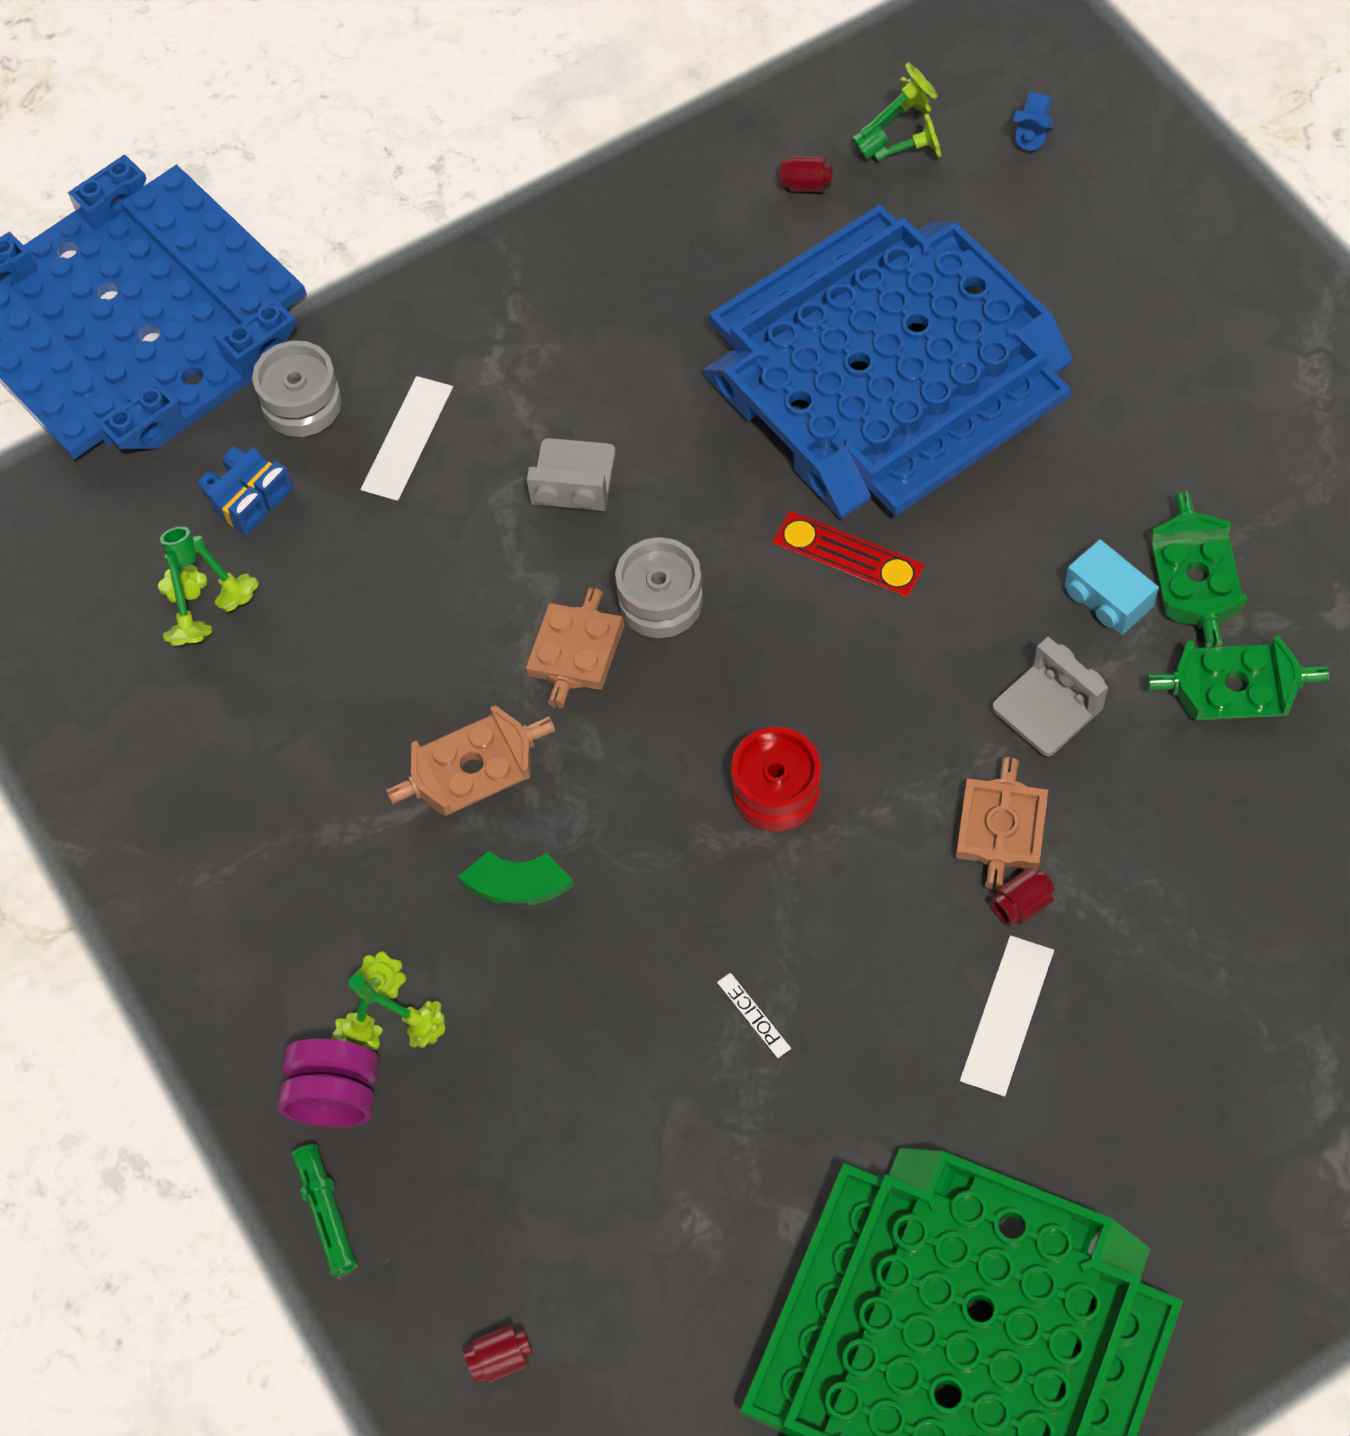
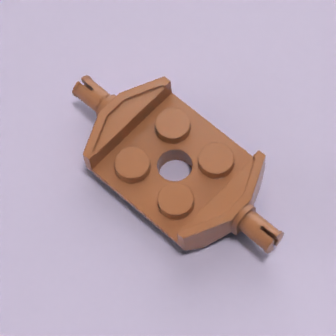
[386,705,555,816]

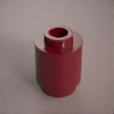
[780,156,833,193]
[990,868,1055,927]
[463,1324,534,1384]

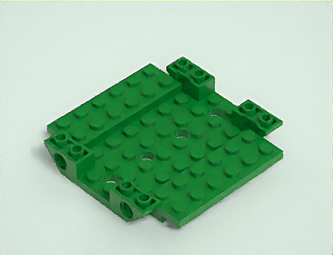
[740,1148,1183,1436]

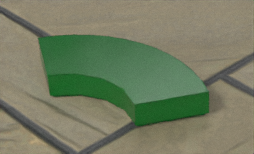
[458,851,574,905]

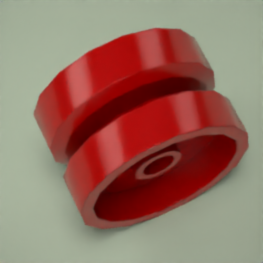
[731,727,821,832]

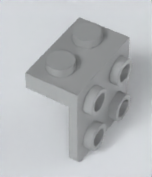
[527,438,616,511]
[993,637,1108,756]

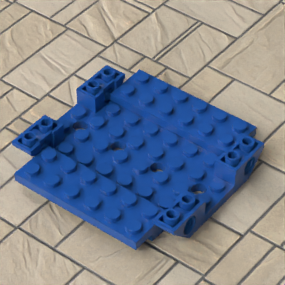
[0,154,307,460]
[703,204,1073,520]

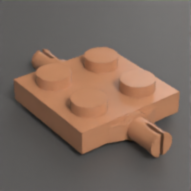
[525,588,625,708]
[956,757,1048,890]

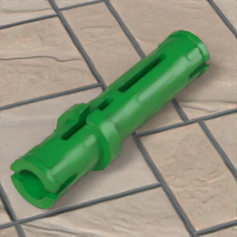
[291,1144,358,1276]

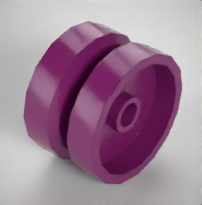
[277,1039,379,1128]

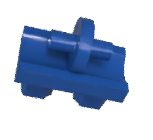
[1013,92,1056,151]

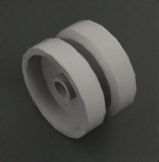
[252,340,342,437]
[615,537,703,639]

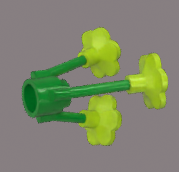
[852,62,942,161]
[158,526,259,646]

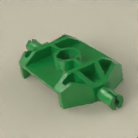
[1150,491,1247,647]
[1147,636,1329,720]

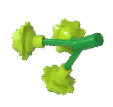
[332,951,445,1050]

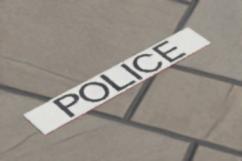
[717,973,791,1058]

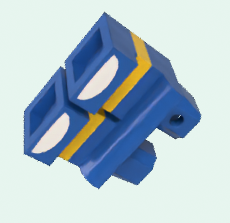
[198,446,294,537]

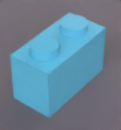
[1064,539,1159,635]

